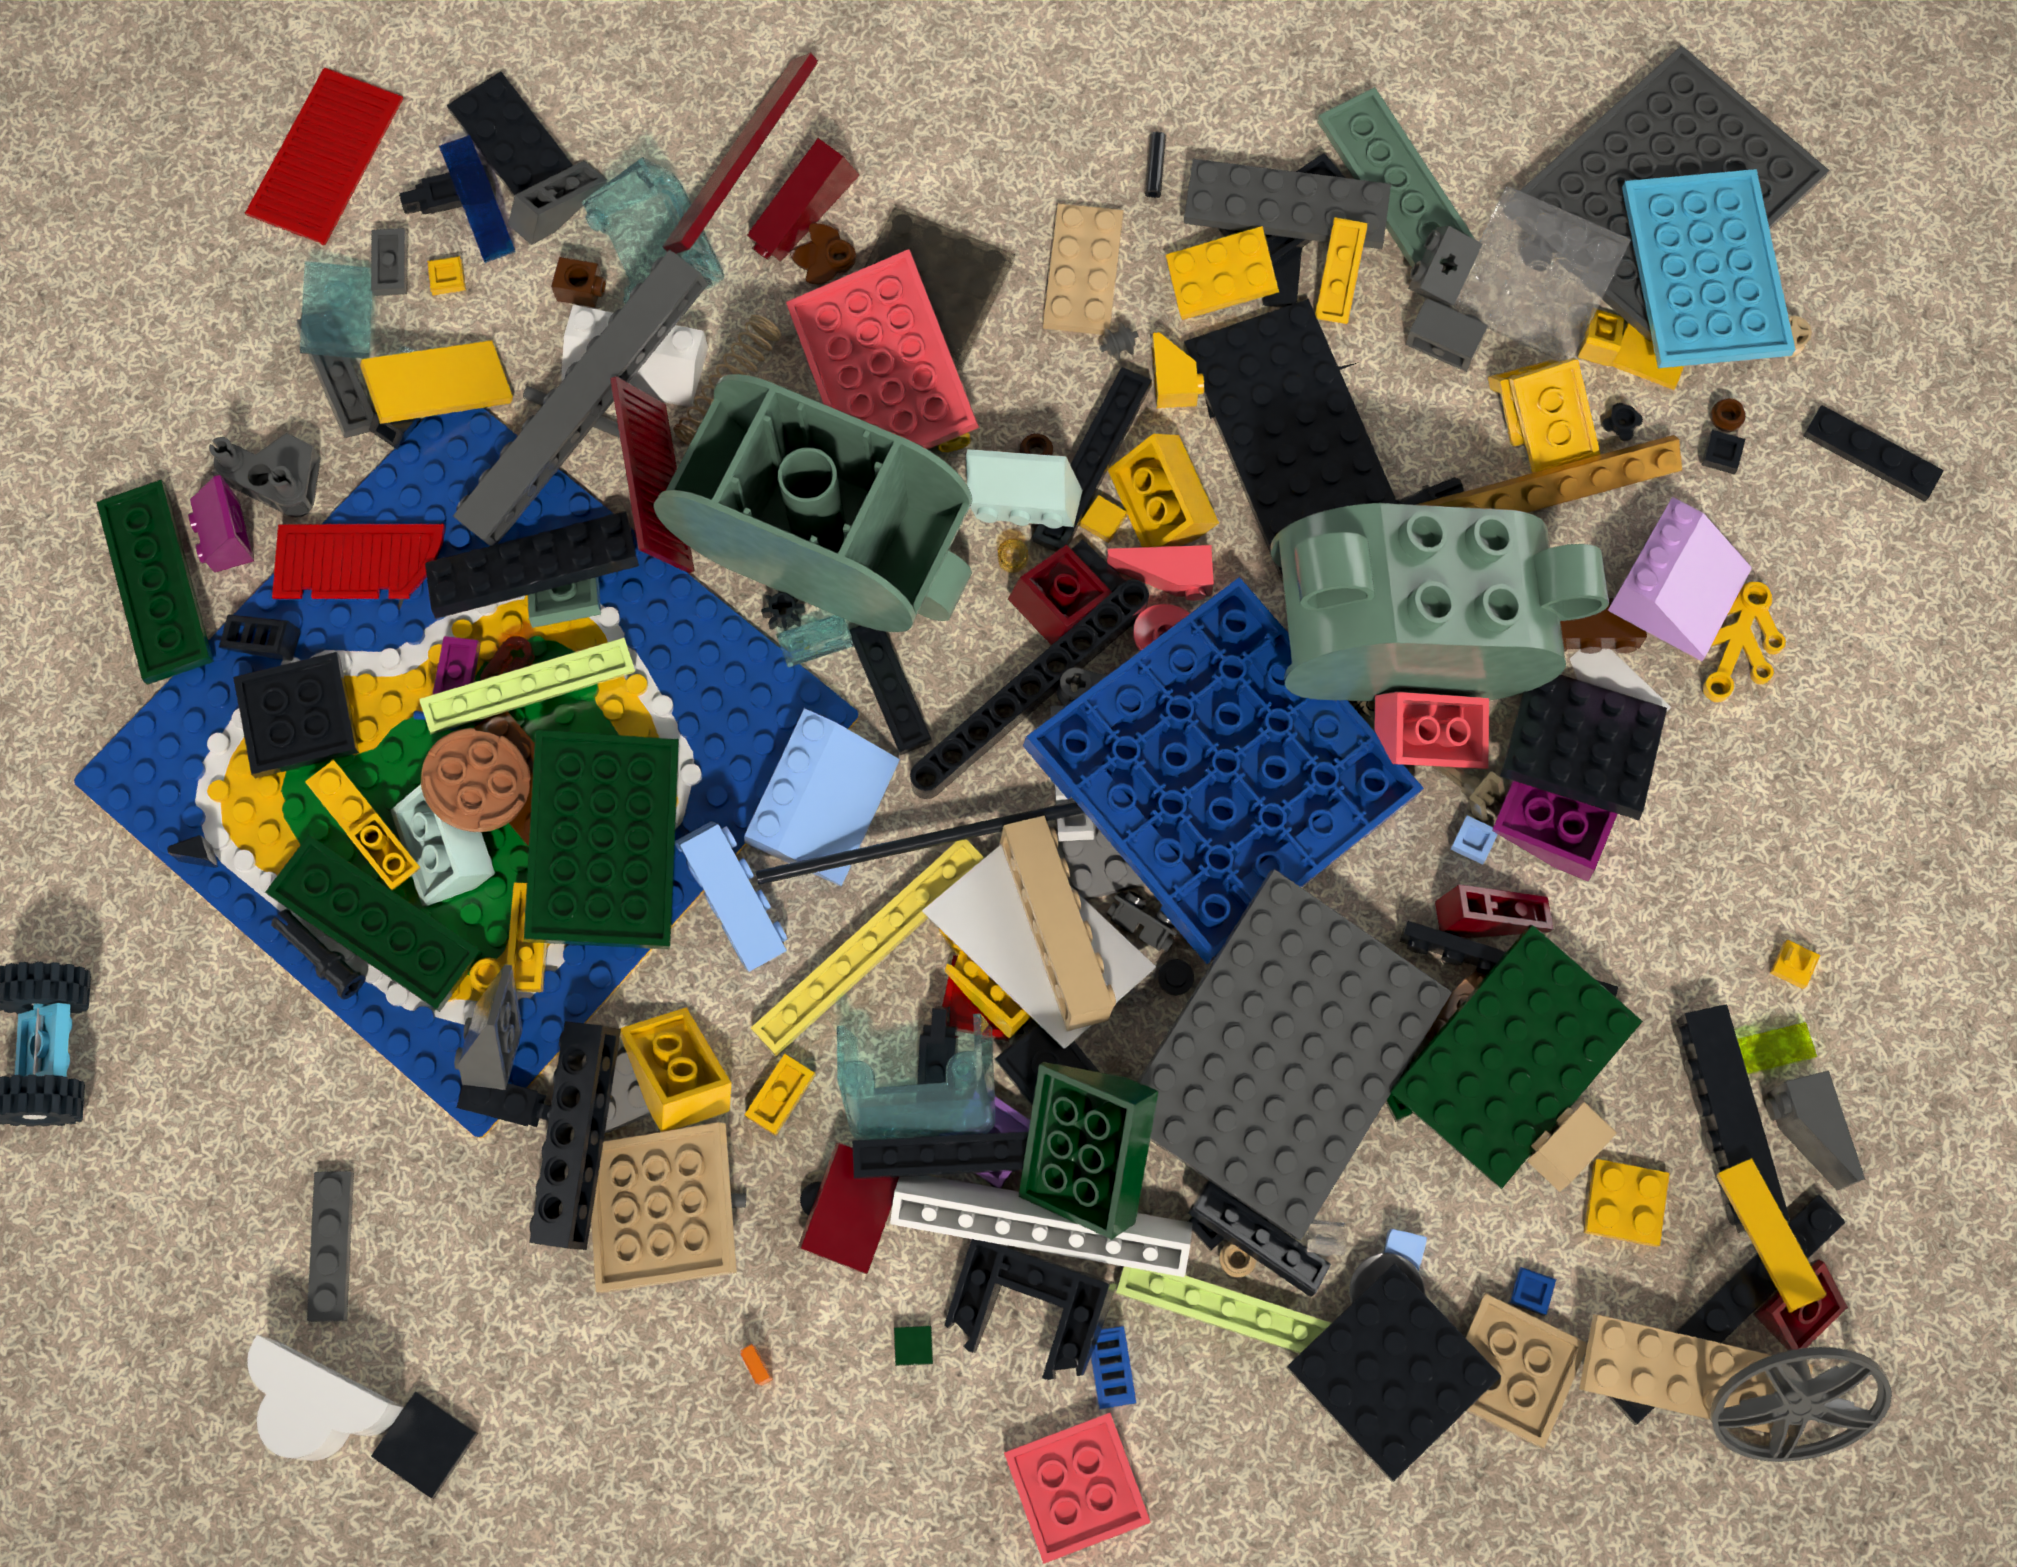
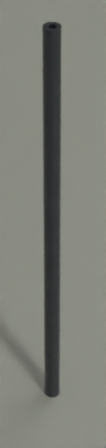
[755,801,1085,885]

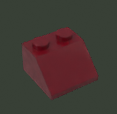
[1008,545,1112,645]

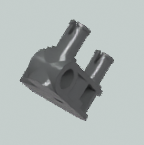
[209,433,321,518]

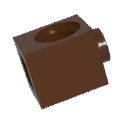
[551,257,606,308]

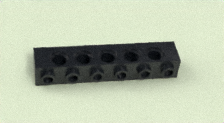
[529,1021,621,1250]

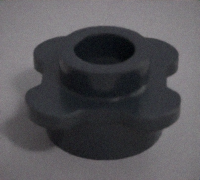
[1602,403,1643,441]

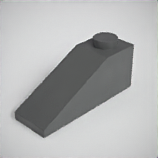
[508,161,607,245]

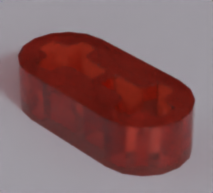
[480,636,534,681]

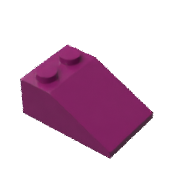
[1492,781,1618,882]

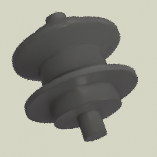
[1099,323,1139,360]

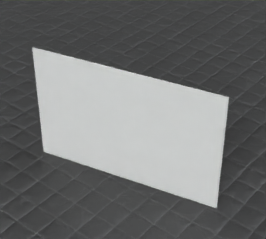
[922,845,1156,1049]

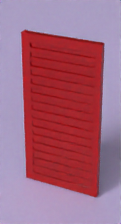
[245,67,403,245]

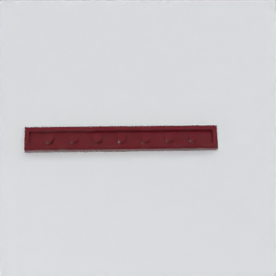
[662,53,818,254]

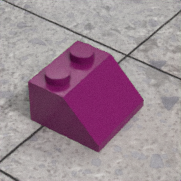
[188,475,254,573]

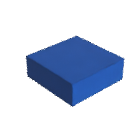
[1508,1267,1557,1316]

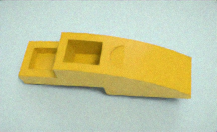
[305,760,421,890]

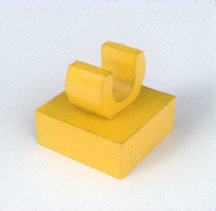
[1770,939,1821,989]

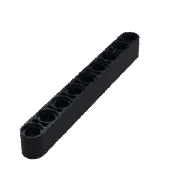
[910,579,1149,799]

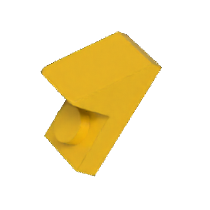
[1578,308,1625,367]

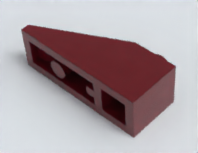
[1435,884,1554,938]

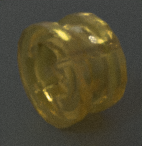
[998,539,1028,573]

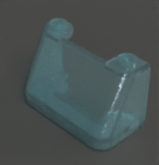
[582,157,725,304]

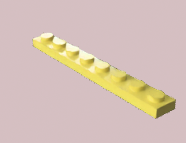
[751,839,984,1056]

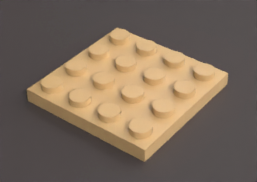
[591,1122,737,1293]

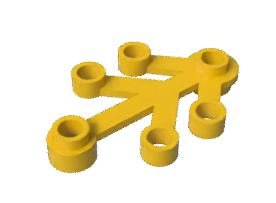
[1690,582,1786,702]

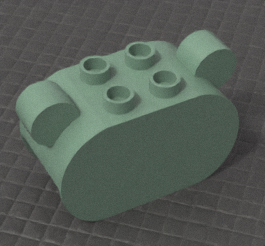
[654,374,972,632]
[1271,503,1609,701]

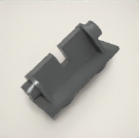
[1106,891,1180,952]

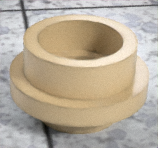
[1219,1242,1257,1278]

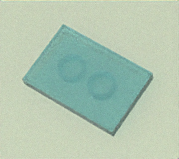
[300,261,372,359]

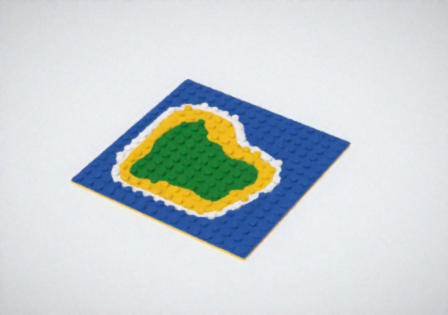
[74,408,859,1138]

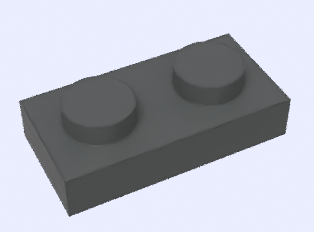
[371,228,408,296]

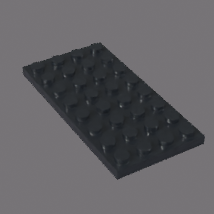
[1183,299,1398,582]

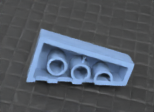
[675,821,788,972]

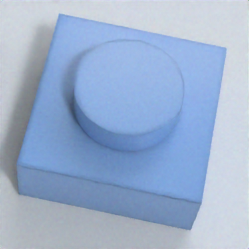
[1451,815,1498,865]

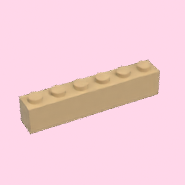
[1000,816,1116,1031]

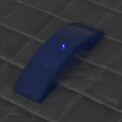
[439,135,515,263]

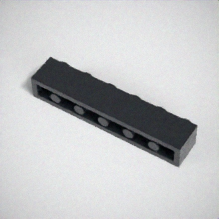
[1675,1004,1790,1233]

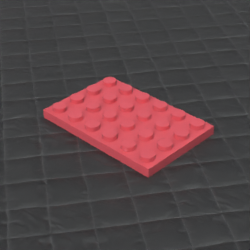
[786,249,979,449]

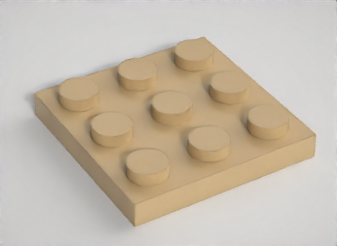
[1464,1293,1588,1449]

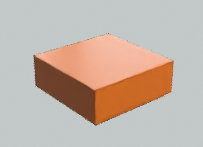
[740,1344,773,1386]

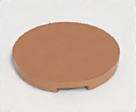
[421,728,531,832]

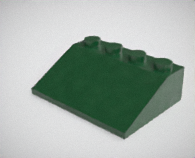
[1018,1062,1159,1240]

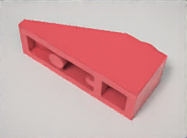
[1107,545,1214,601]

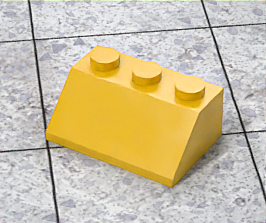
[1108,433,1219,547]

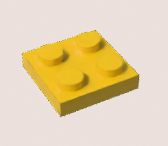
[1584,1159,1670,1247]

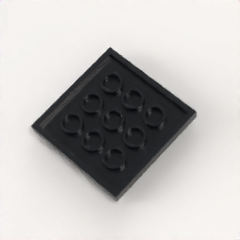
[1500,674,1667,820]
[1286,1263,1501,1482]

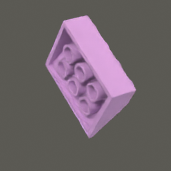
[1608,497,1752,661]

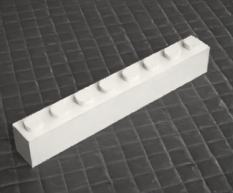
[890,1176,1193,1277]

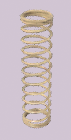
[673,315,782,445]

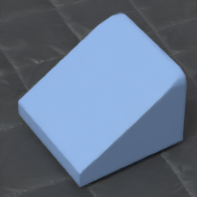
[1383,1229,1427,1271]

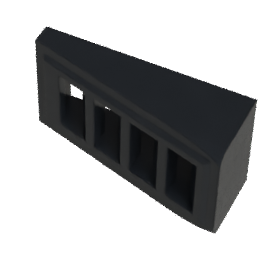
[219,614,300,661]

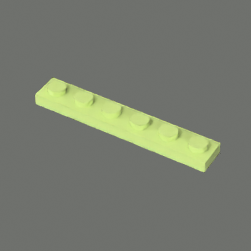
[419,638,635,735]
[1116,1266,1331,1354]

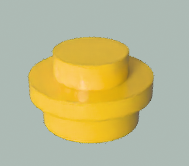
[469,958,503,994]

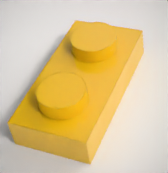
[744,1054,816,1136]

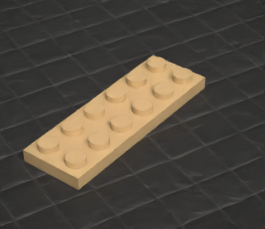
[1579,1314,1813,1440]

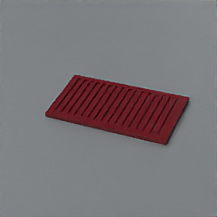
[610,376,695,573]

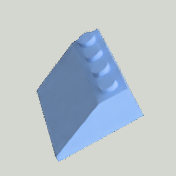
[744,708,900,886]

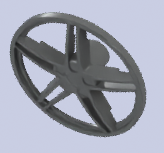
[1710,1347,1892,1462]

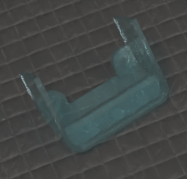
[837,1014,995,1140]

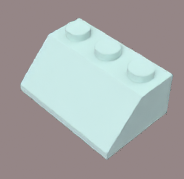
[966,449,1082,528]
[391,784,495,906]

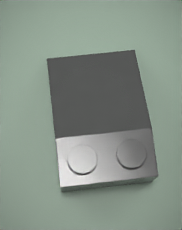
[454,964,523,1090]
[1766,1070,1865,1191]

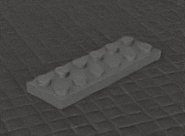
[1183,159,1391,249]

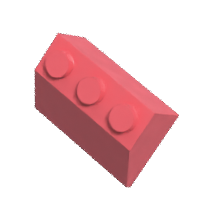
[1375,692,1489,769]

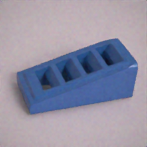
[1091,1326,1136,1410]

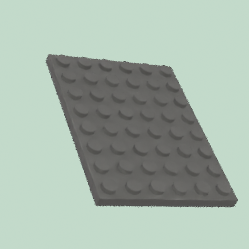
[1502,45,1830,341]
[1137,869,1452,1240]

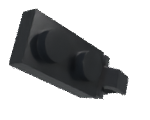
[399,165,495,214]
[916,1006,958,1110]
[456,1083,550,1127]

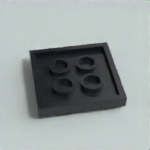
[233,652,359,779]

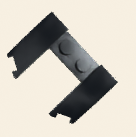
[944,1239,1117,1380]

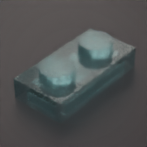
[776,615,854,668]

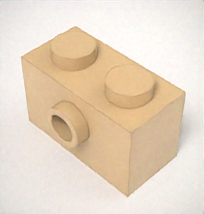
[1527,1102,1617,1192]

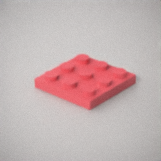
[1004,1413,1151,1564]

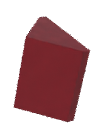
[1753,1259,1848,1351]

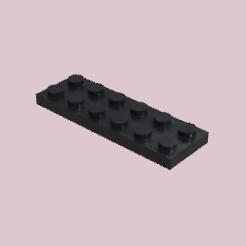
[425,511,639,619]

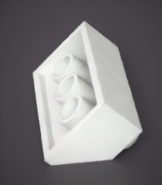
[561,305,708,407]

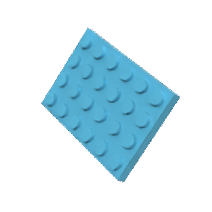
[1622,169,1796,368]

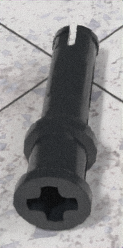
[271,909,366,1000]

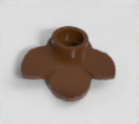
[790,223,856,285]

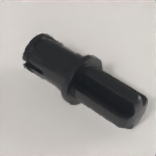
[1396,477,1464,505]

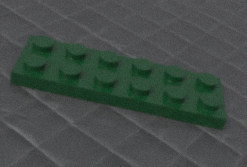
[96,479,214,685]
[265,835,483,1012]

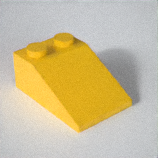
[619,1007,731,1132]

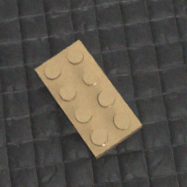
[1043,204,1124,335]

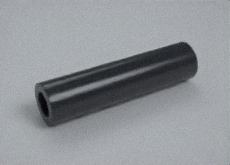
[1145,132,1166,198]

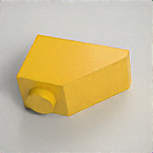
[1152,332,1204,408]

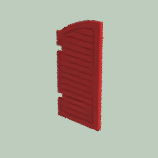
[272,524,445,599]

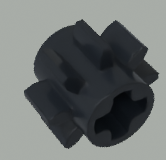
[761,591,806,634]

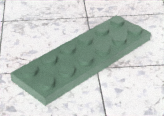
[1317,87,1476,269]

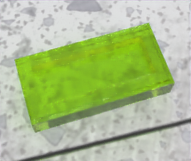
[1737,1022,1818,1075]

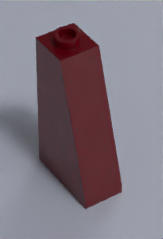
[747,138,860,262]

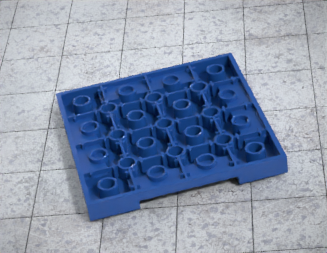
[1023,577,1424,964]

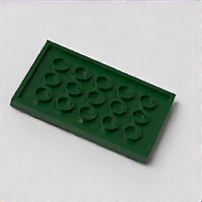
[523,730,679,949]
[1389,925,1643,1189]

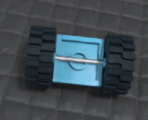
[0,962,91,1127]

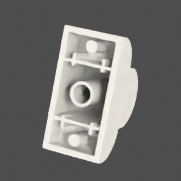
[247,1335,404,1461]

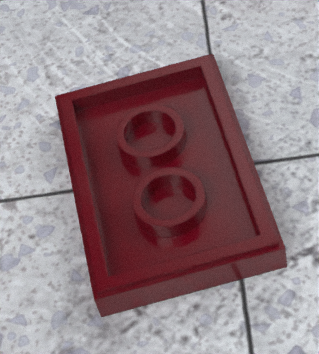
[797,1143,899,1274]

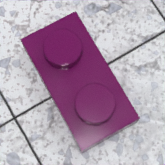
[433,636,481,695]

